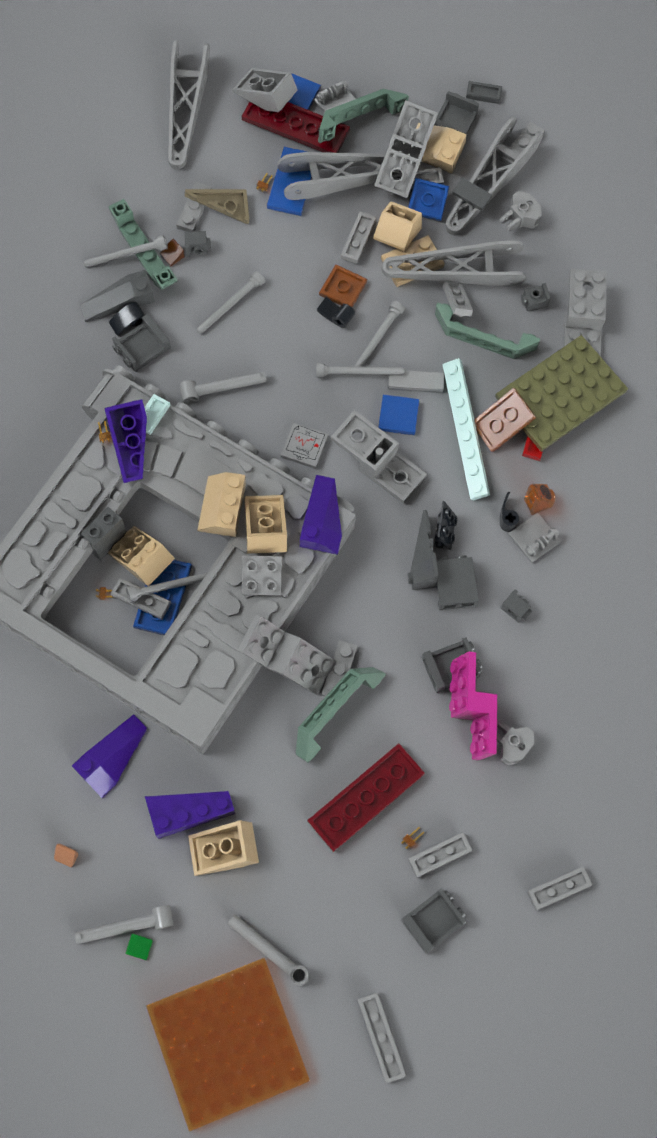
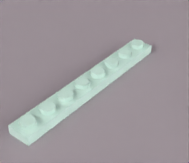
[442,358,490,501]

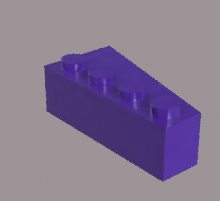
[145,791,236,839]

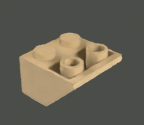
[373,201,422,251]

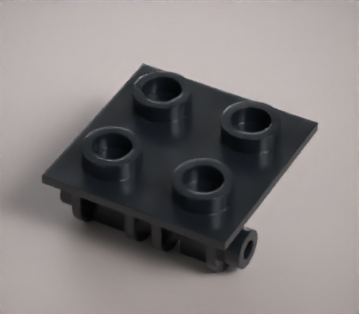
[434,501,458,550]

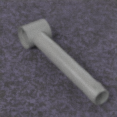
[179,371,267,404]
[75,905,174,944]
[228,914,309,986]

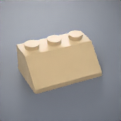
[198,472,246,537]

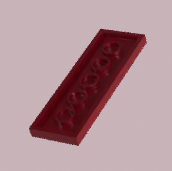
[242,102,350,153]
[307,743,425,852]

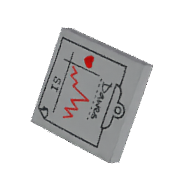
[281,423,328,469]

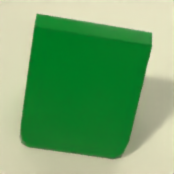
[125,933,153,961]

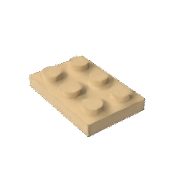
[381,235,445,287]

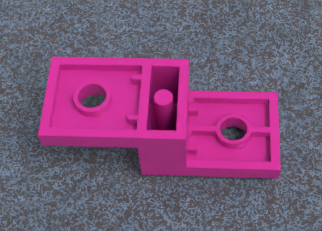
[449,651,497,760]

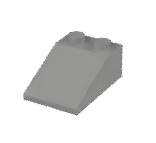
[232,68,298,112]

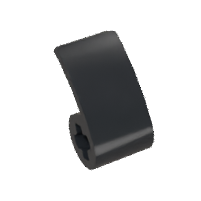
[317,297,355,328]
[109,302,145,336]
[500,492,519,532]

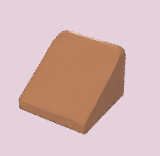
[54,844,79,867]

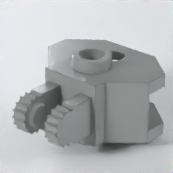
[500,191,541,231]
[497,720,534,766]

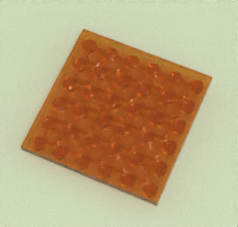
[146,958,310,1132]

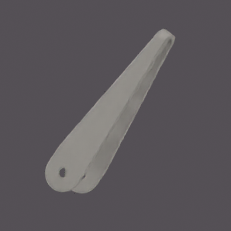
[168,40,210,170]
[446,116,543,235]
[277,152,402,200]
[382,241,526,286]

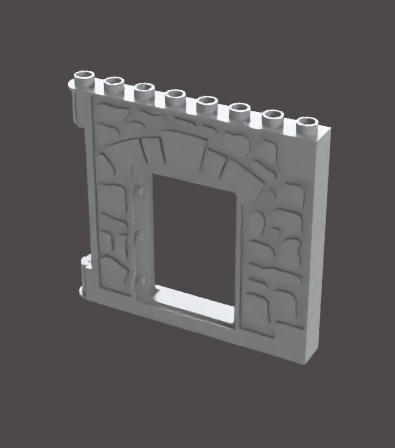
[0,365,356,754]

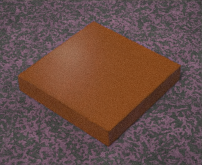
[319,264,367,307]

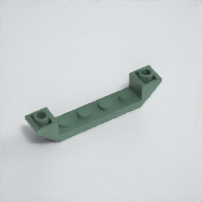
[318,88,409,143]
[108,199,178,289]
[435,302,540,359]
[296,667,386,763]

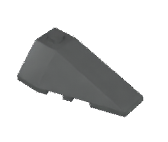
[80,270,155,322]
[407,510,438,590]

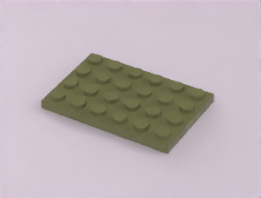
[495,335,628,452]

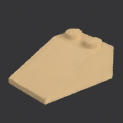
[416,123,466,174]
[245,495,287,554]
[188,820,259,876]

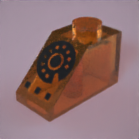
[524,484,556,515]

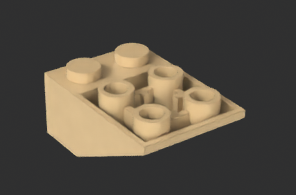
[108,526,175,586]

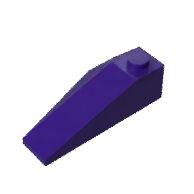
[104,399,147,483]
[300,475,342,555]
[72,714,147,798]

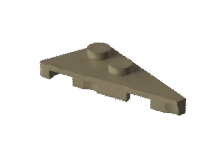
[184,189,250,224]

